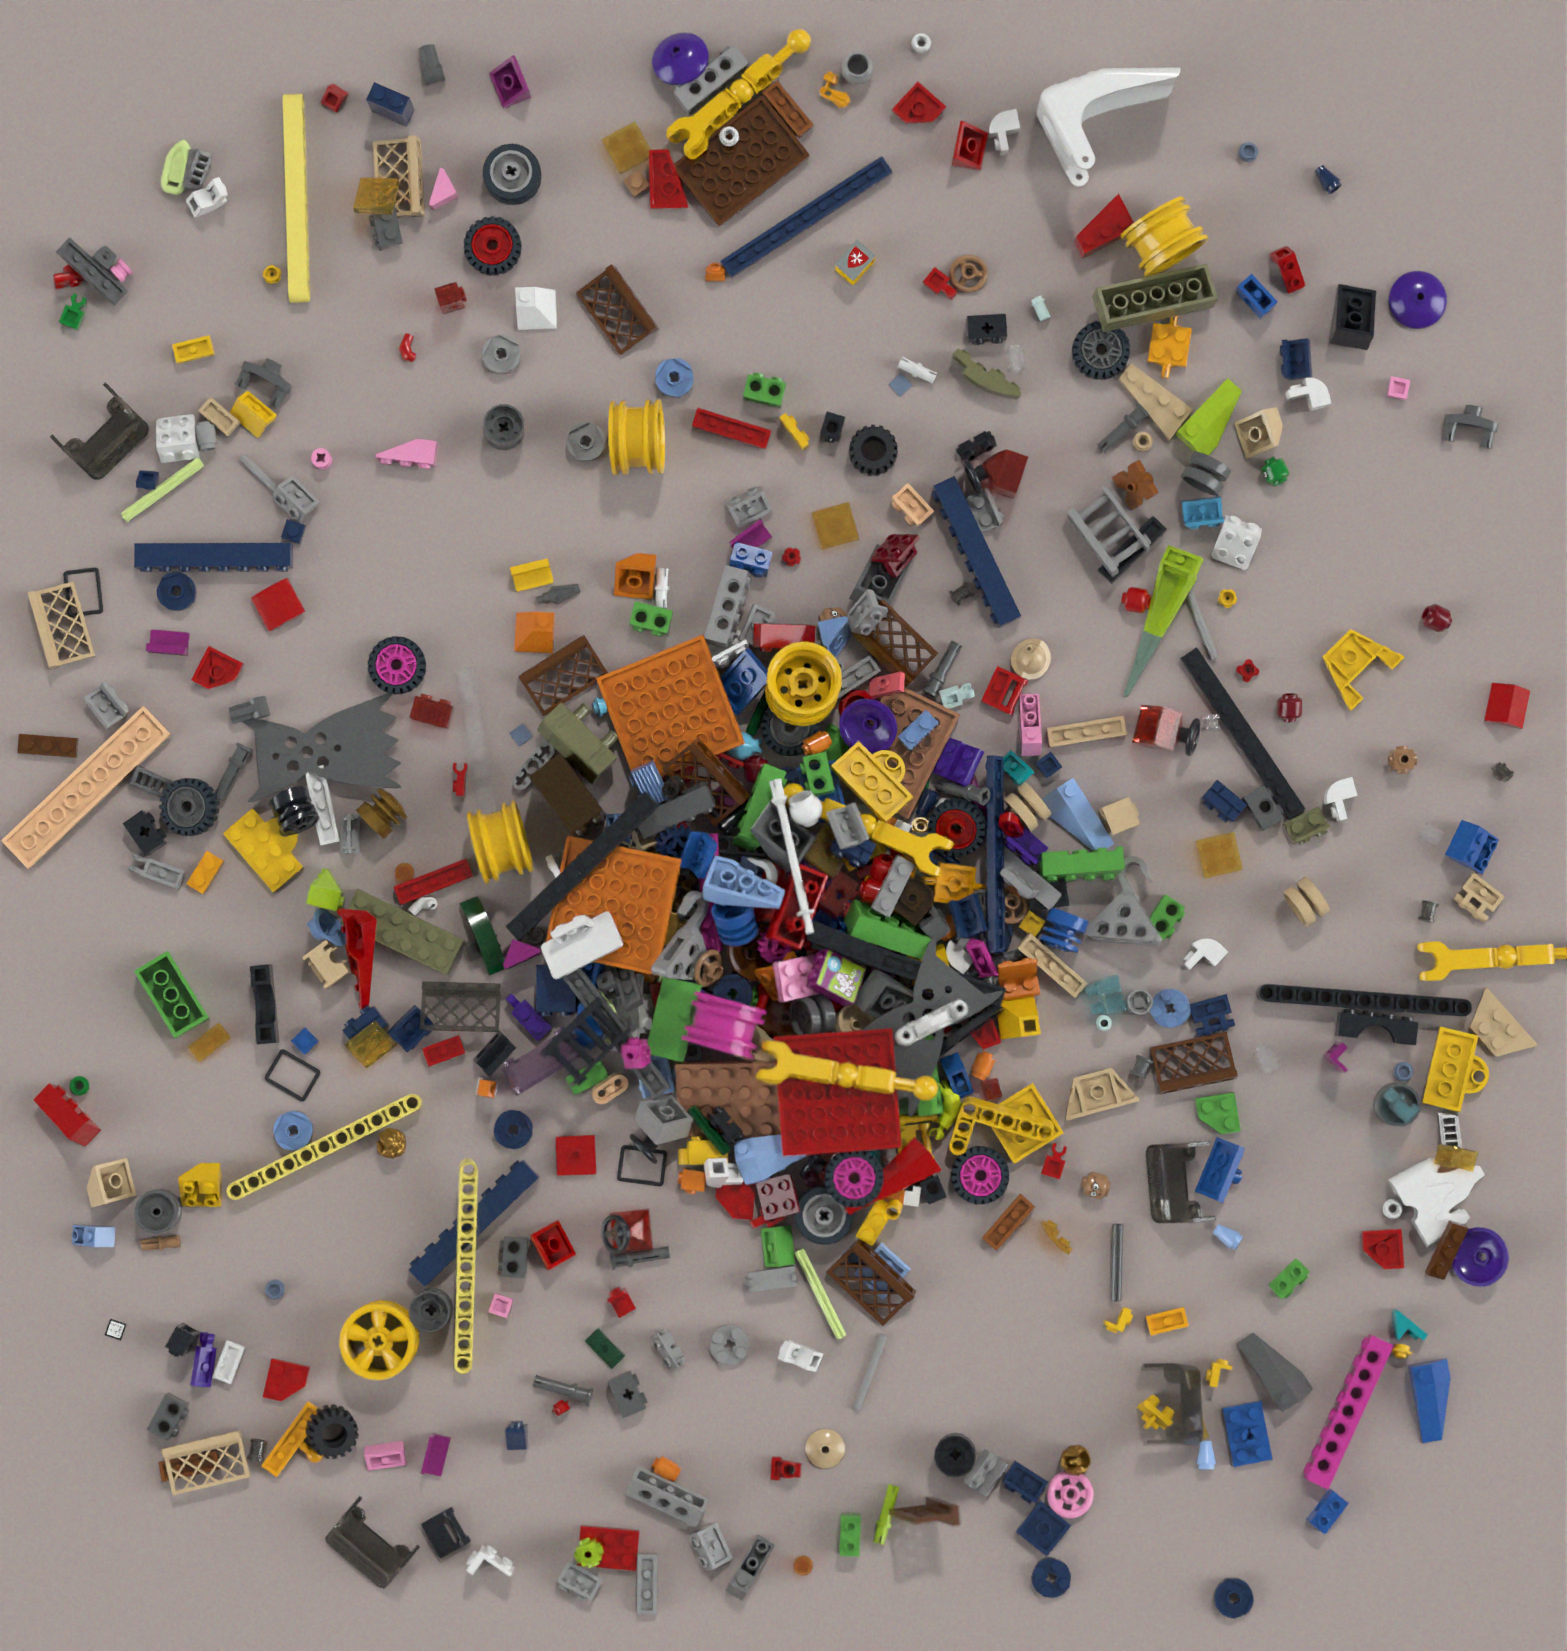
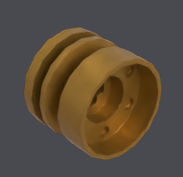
[356,787,408,839]

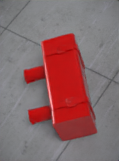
[765,864,828,950]

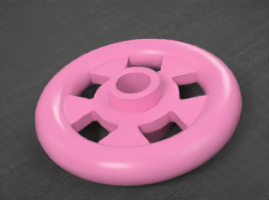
[1047,1471,1094,1518]

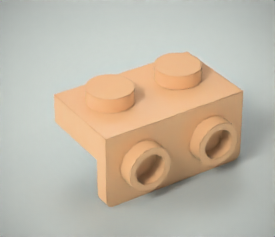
[891,483,934,528]

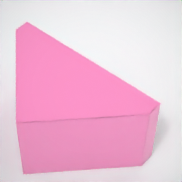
[429,168,458,210]

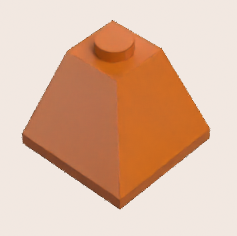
[614,553,657,600]
[514,611,555,654]

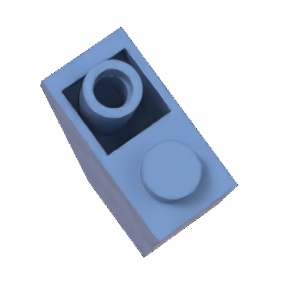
[71,1225,115,1247]

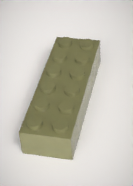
[1092,264,1218,332]
[340,889,465,975]

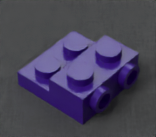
[933,738,984,786]

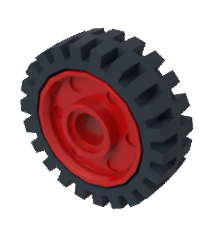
[464,216,522,276]
[928,797,987,857]

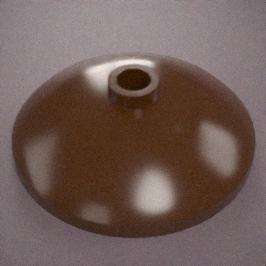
[727,923,780,981]
[758,997,796,1039]

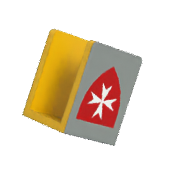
[835,239,876,285]

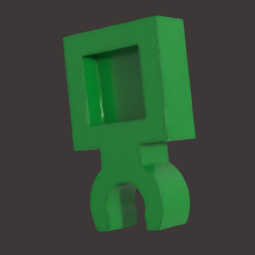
[59,293,87,331]

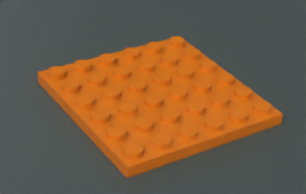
[596,634,746,778]
[546,836,682,975]

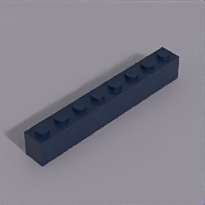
[931,476,1021,628]
[134,543,293,572]
[409,1160,540,1287]

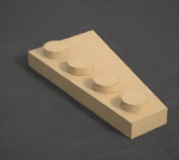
[1119,363,1193,441]

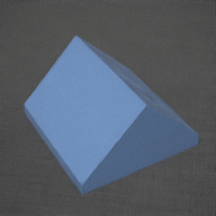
[818,616,851,658]

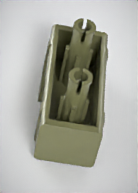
[537,702,619,785]

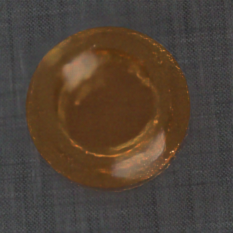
[395,863,415,882]
[793,1555,813,1576]

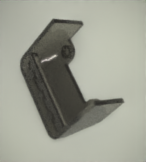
[50,382,149,480]
[1146,1141,1216,1223]
[1141,1363,1203,1446]
[325,1496,420,1589]

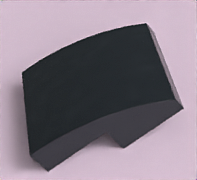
[473,1030,516,1077]

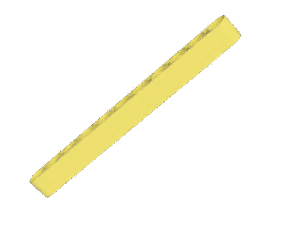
[283,94,310,303]
[226,1094,423,1200]
[453,1158,478,1374]

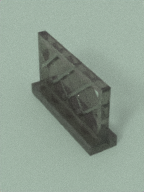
[420,981,502,1032]

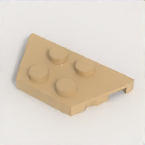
[1469,988,1537,1057]
[1065,1068,1139,1121]

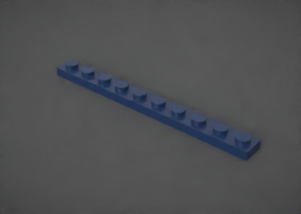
[720,156,892,278]
[985,755,1005,952]

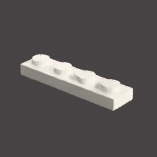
[305,765,340,846]

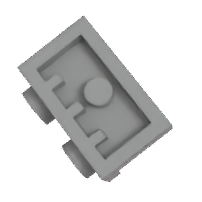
[272,475,320,523]
[725,486,773,528]
[965,487,1004,533]
[846,589,888,635]
[738,604,776,649]
[963,1449,1008,1496]
[690,1522,733,1570]
[556,1561,603,1602]

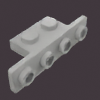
[1000,845,1062,909]

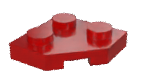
[892,81,946,124]
[191,646,244,690]
[715,1180,756,1220]
[1361,1228,1404,1269]
[262,1358,310,1401]

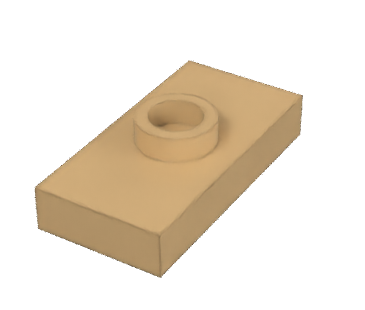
[198,396,241,437]

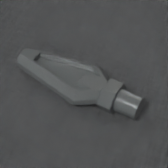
[535,584,580,605]

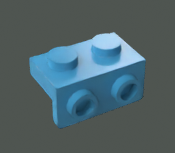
[1181,496,1224,529]

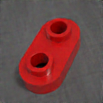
[999,812,1024,838]

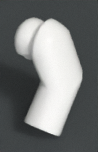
[408,897,437,916]

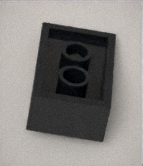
[1330,284,1376,350]

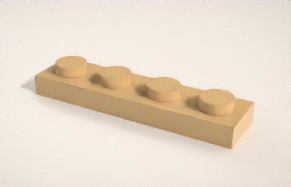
[1046,716,1127,748]
[1017,933,1088,998]

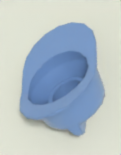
[307,908,346,947]

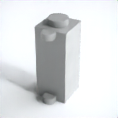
[744,1265,797,1293]

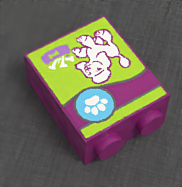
[806,948,866,1007]

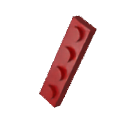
[692,407,772,450]
[393,858,474,905]

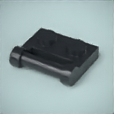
[421,1506,471,1559]

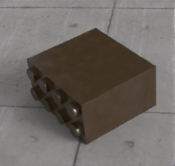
[528,753,607,838]

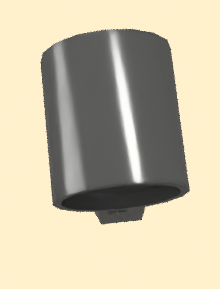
[418,44,446,85]
[229,696,270,724]

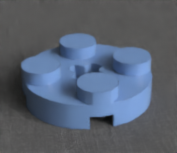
[655,358,694,398]
[1150,989,1190,1028]
[273,1111,313,1150]

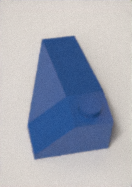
[1408,1358,1451,1443]

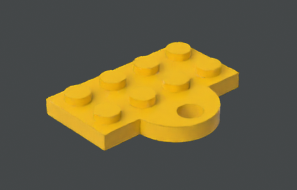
[830,741,913,823]
[223,808,304,893]
[1421,1026,1489,1112]

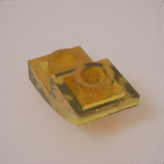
[187,1022,231,1063]
[1434,1144,1479,1172]
[1040,1219,1073,1255]

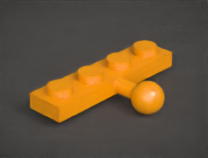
[261,1400,323,1477]

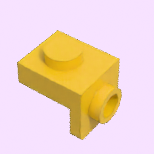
[1103,1306,1133,1334]
[1205,1358,1233,1388]

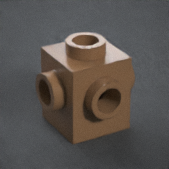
[1388,746,1417,774]

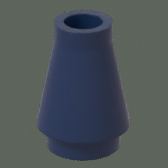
[1315,165,1342,194]
[915,788,940,818]

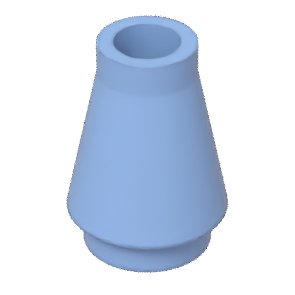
[1212,1224,1243,1250]
[1197,1441,1216,1470]

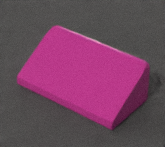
[966,938,998,978]

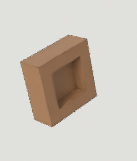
[623,170,650,198]

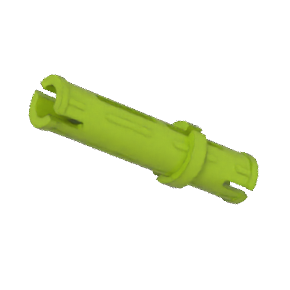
[872,1484,900,1545]

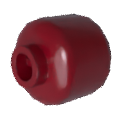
[1421,604,1452,632]
[1277,693,1302,722]
[743,755,769,785]

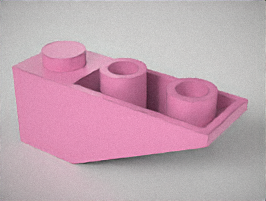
[376,439,438,469]
[1019,694,1042,756]

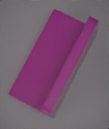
[729,519,772,549]
[146,629,190,656]
[1323,1042,1348,1073]
[420,1433,451,1477]

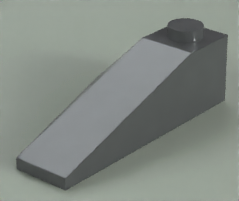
[1237,1333,1313,1412]

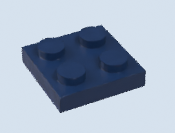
[1016,1500,1071,1556]

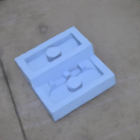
[854,1242,911,1300]

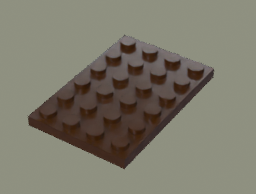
[674,95,810,227]

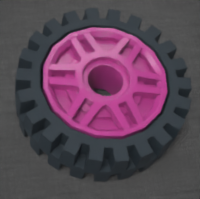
[367,636,426,695]
[951,1146,1009,1205]
[825,1150,884,1207]

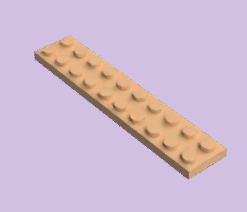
[1,706,171,869]

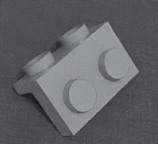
[83,681,129,730]
[826,803,869,850]

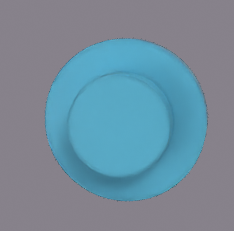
[591,697,607,717]

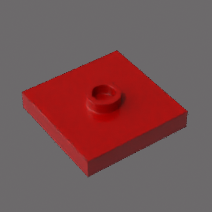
[556,1135,597,1176]

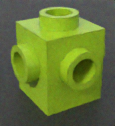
[574,1538,604,1568]

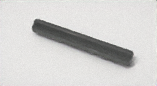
[1111,1223,1123,1302]

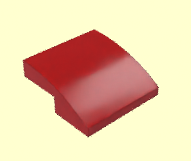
[251,578,306,632]

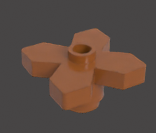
[1112,460,1159,510]

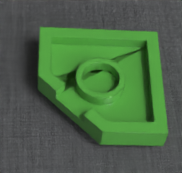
[1195,1092,1241,1134]

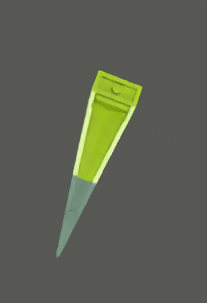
[1124,545,1204,697]

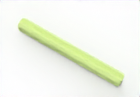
[121,458,204,521]
[795,1249,846,1339]

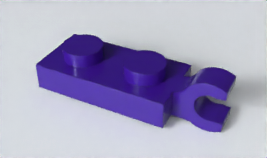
[506,993,552,1041]
[190,1332,217,1387]

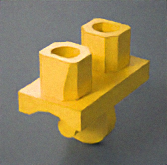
[1136,1394,1175,1430]

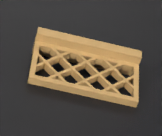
[373,135,425,217]
[28,581,95,670]
[161,1430,251,1495]

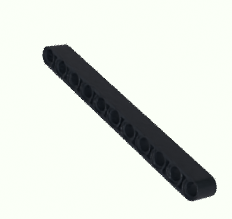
[1256,984,1472,1016]

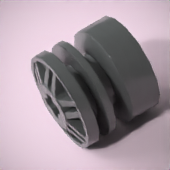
[483,404,524,450]
[408,1288,453,1333]

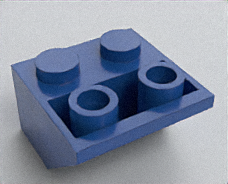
[1445,820,1499,874]

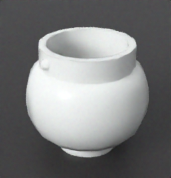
[789,790,822,827]

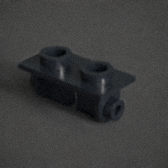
[955,431,997,464]
[707,1106,744,1145]

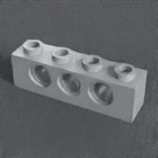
[674,45,749,115]
[704,565,752,649]
[625,1466,709,1527]

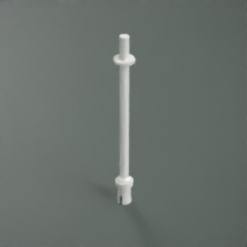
[769,779,815,934]

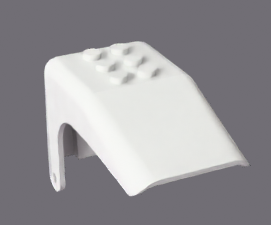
[1036,67,1181,187]

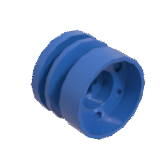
[711,903,759,946]
[1039,908,1089,953]

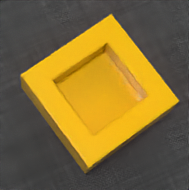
[1018,911,1046,937]

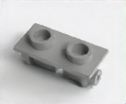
[340,814,360,854]
[651,1328,685,1370]

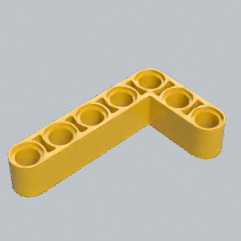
[949,1097,1054,1155]

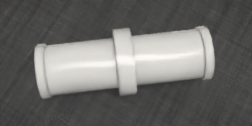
[897,356,937,384]
[654,568,670,608]

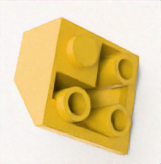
[997,996,1041,1039]
[178,1163,222,1207]

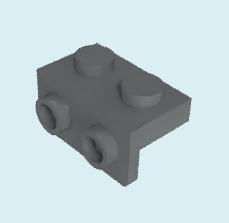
[369,205,403,250]

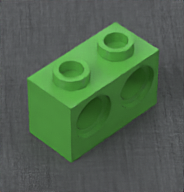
[743,372,786,409]
[629,601,673,637]
[800,752,835,797]
[1149,894,1185,940]
[839,1513,861,1557]

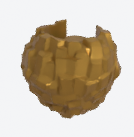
[376,1128,406,1159]
[1059,1445,1091,1476]

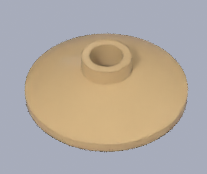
[806,1429,845,1469]

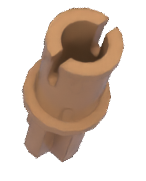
[140,1235,181,1251]

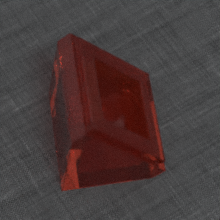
[980,1078,1002,1101]

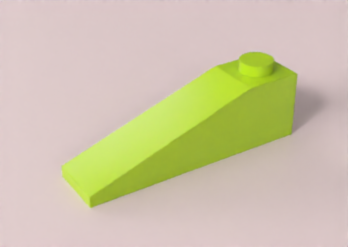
[1175,378,1242,456]
[306,868,345,911]

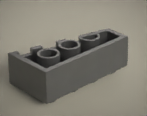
[638,781,716,839]

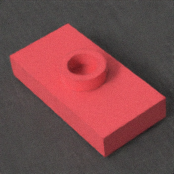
[869,672,905,699]

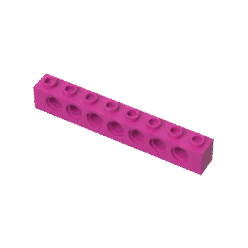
[1303,1334,1394,1489]

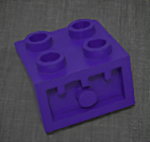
[1004,827,1048,866]

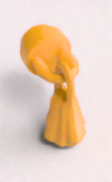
[820,71,850,108]

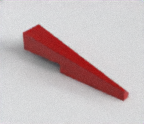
[337,908,377,1009]
[845,1137,941,1215]

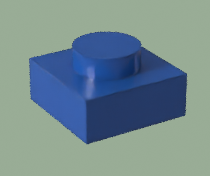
[291,1027,319,1055]

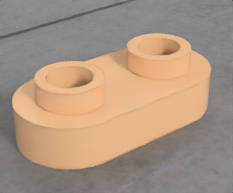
[591,1072,629,1104]

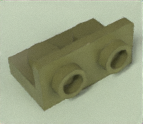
[1283,807,1331,846]

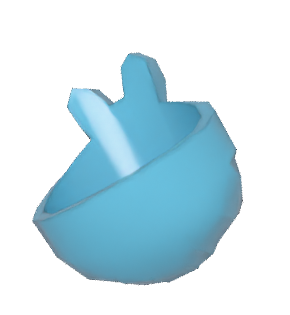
[726,732,763,761]

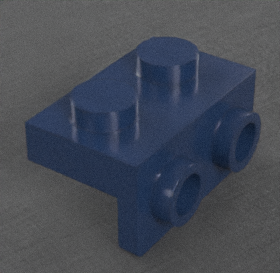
[1280,338,1312,381]
[948,893,988,939]
[387,1005,435,1053]
[1002,1460,1048,1504]

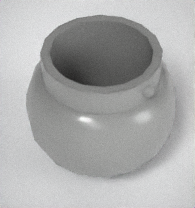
[841,51,874,85]

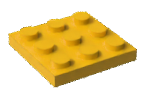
[983,1083,1064,1164]

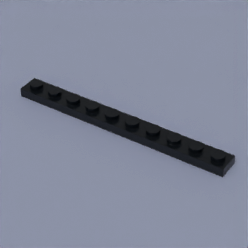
[1180,647,1306,820]
[505,791,660,941]
[812,943,1006,1007]

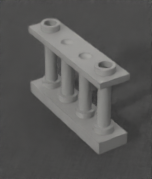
[1067,485,1151,577]

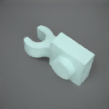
[939,683,975,709]

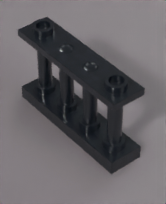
[912,970,1004,1056]
[539,996,631,1087]

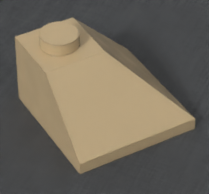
[1234,407,1283,459]
[87,1158,137,1207]

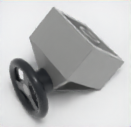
[629,1095,693,1164]

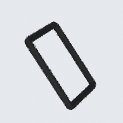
[63,567,103,617]
[265,1049,320,1101]
[617,1145,667,1186]

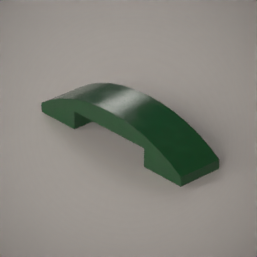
[459,896,505,975]

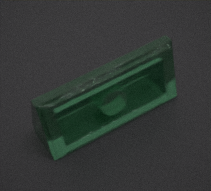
[585,1327,626,1369]

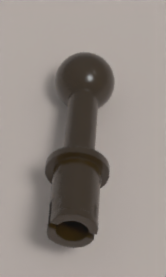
[672,870,700,913]

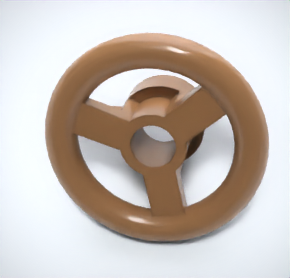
[949,254,988,293]
[1005,887,1028,924]
[694,950,723,987]

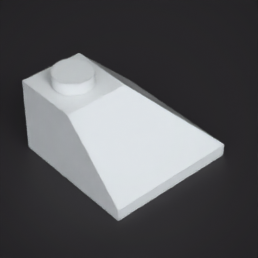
[515,287,557,331]

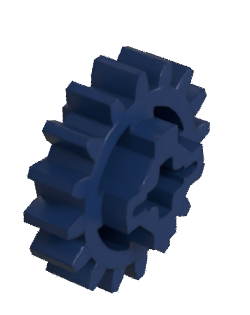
[655,824,691,859]

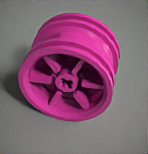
[681,991,767,1059]

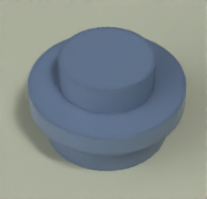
[1238,142,1258,162]
[1393,1062,1413,1081]
[265,1279,285,1299]

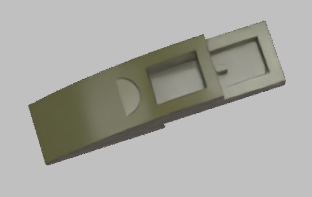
[952,348,1022,399]

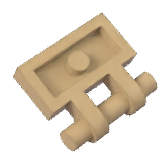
[1453,873,1505,923]

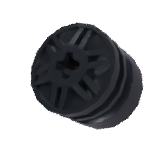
[269,786,320,836]
[934,1433,976,1477]

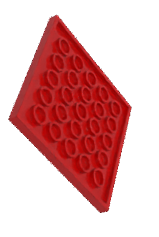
[773,1028,902,1156]

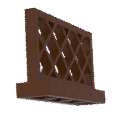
[576,264,659,356]
[851,599,939,687]
[518,635,608,716]
[662,737,750,826]
[1150,1032,1238,1095]
[826,1238,916,1326]
[889,1497,960,1526]

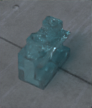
[1085,974,1127,1015]
[1383,1087,1420,1123]

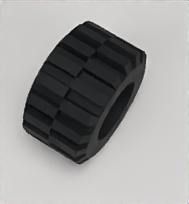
[849,425,898,476]
[306,1404,359,1459]

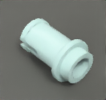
[1031,296,1051,322]
[1096,1015,1112,1031]

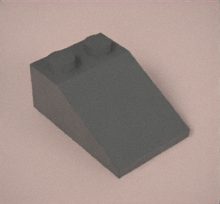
[849,544,911,605]
[750,801,816,873]
[855,969,925,1024]

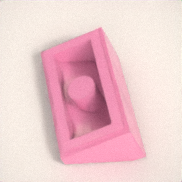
[364,1441,407,1471]

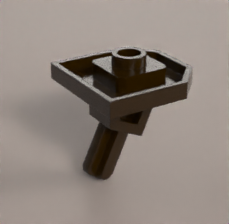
[894,877,934,926]

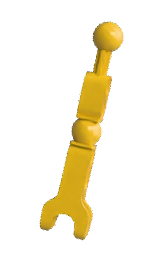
[666,29,811,159]
[783,783,954,877]
[1417,941,1567,981]
[756,1041,938,1100]

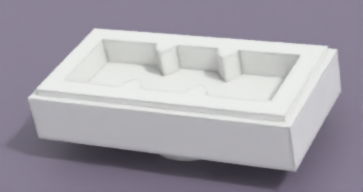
[212,1340,245,1384]

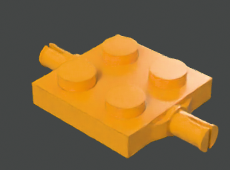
[1148,316,1192,379]
[922,862,986,903]

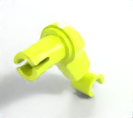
[929,1080,961,1140]

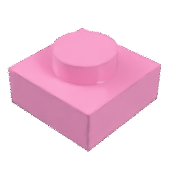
[1386,376,1410,400]
[488,1293,514,1318]

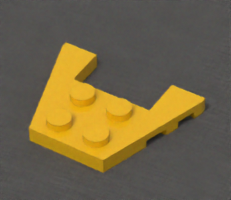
[1322,629,1405,711]

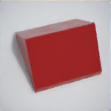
[951,121,988,170]
[1484,683,1530,729]
[530,1220,576,1270]

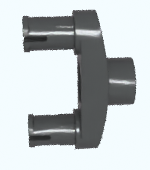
[234,358,292,408]
[1442,404,1498,449]

